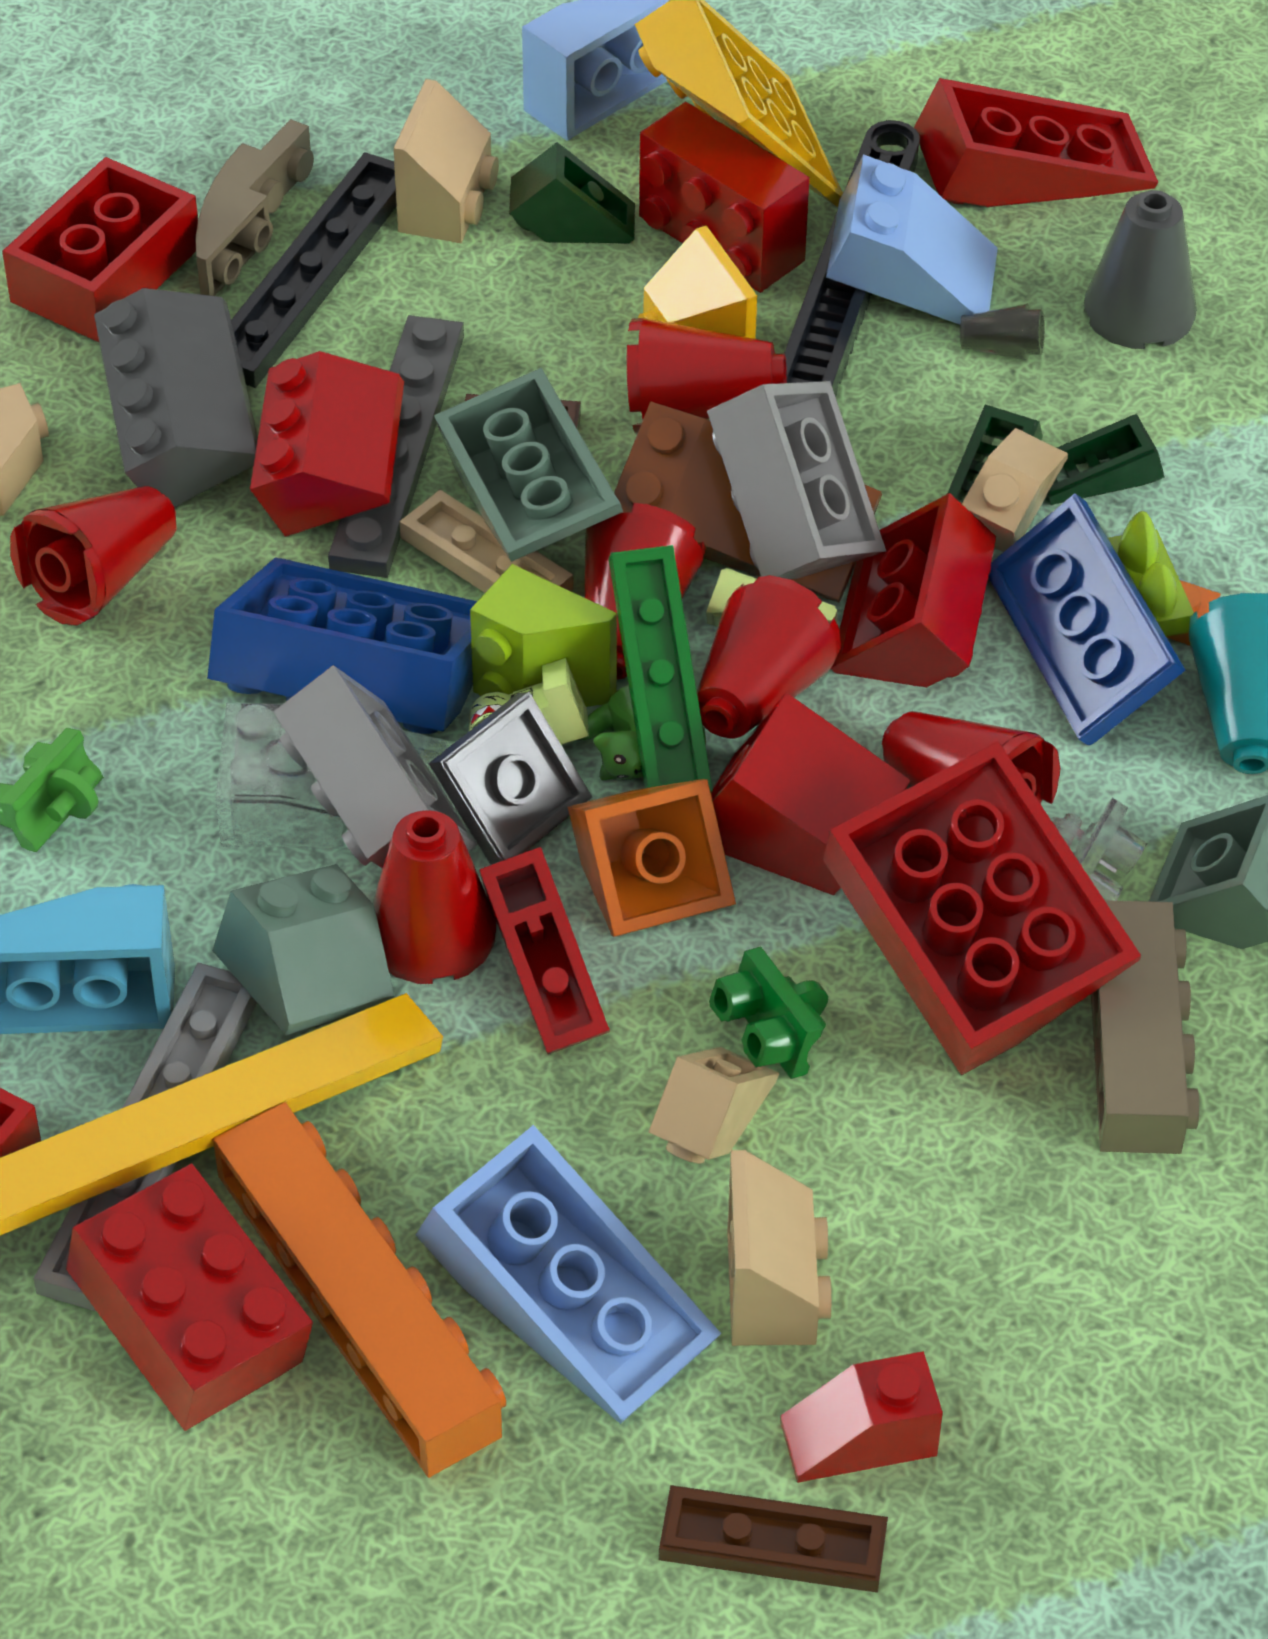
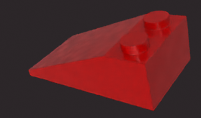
[914,78,1158,207]

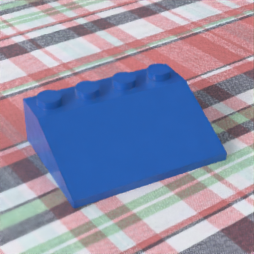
[207,557,477,734]

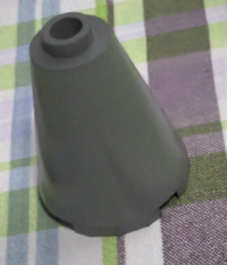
[1084,190,1197,349]

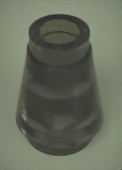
[960,303,1045,361]

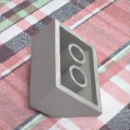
[707,381,886,580]
[273,665,478,868]

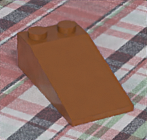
[614,402,882,603]

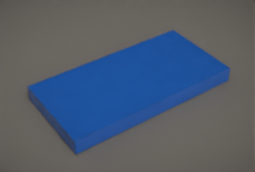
[988,493,1186,745]

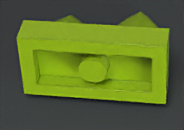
[1108,511,1194,636]

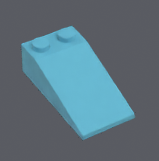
[0,884,175,1034]

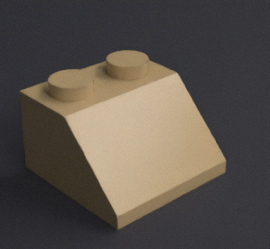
[394,79,499,243]
[727,1150,832,1346]

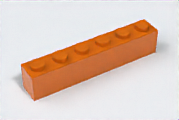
[213,1102,506,1478]

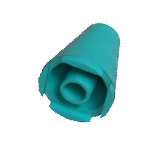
[1188,593,1268,774]

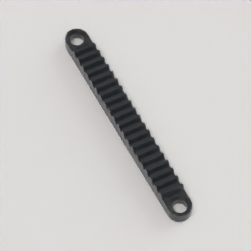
[784,120,919,397]

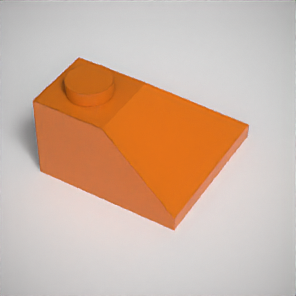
[568,779,736,937]

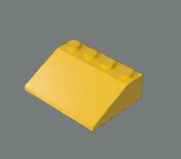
[634,0,843,207]

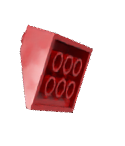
[823,741,1141,1076]

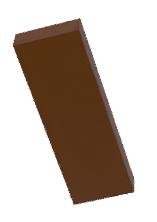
[659,1485,888,1593]

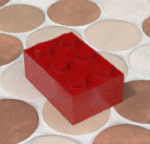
[639,101,810,293]
[2,157,198,342]
[66,1163,313,1431]

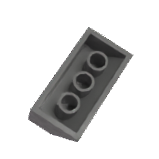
[94,288,258,507]

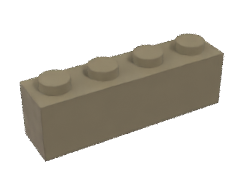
[1091,900,1199,1154]

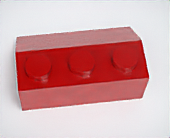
[250,351,404,537]
[830,493,997,688]

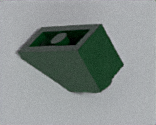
[509,142,635,244]

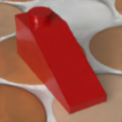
[479,847,610,1055]

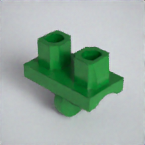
[709,947,828,1079]

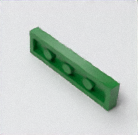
[609,545,713,793]

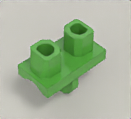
[0,728,104,852]

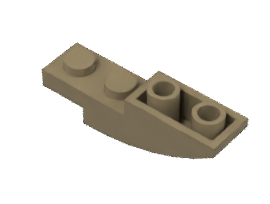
[196,119,314,296]

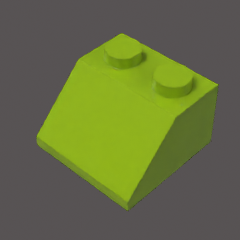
[470,564,617,707]

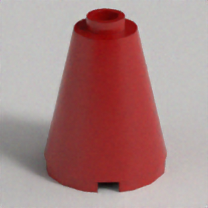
[626,318,787,435]
[10,486,177,626]
[585,503,706,680]
[697,575,841,739]
[882,711,1061,804]
[372,810,496,984]

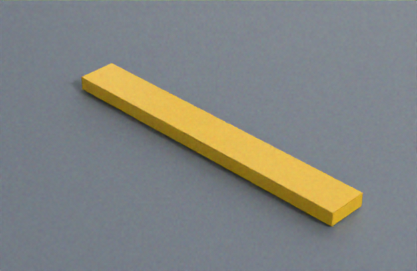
[0,993,443,1236]

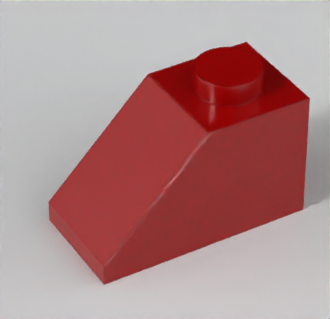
[780,1351,943,1483]

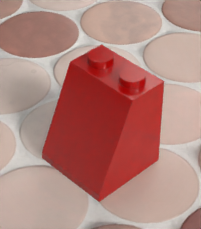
[711,692,911,896]

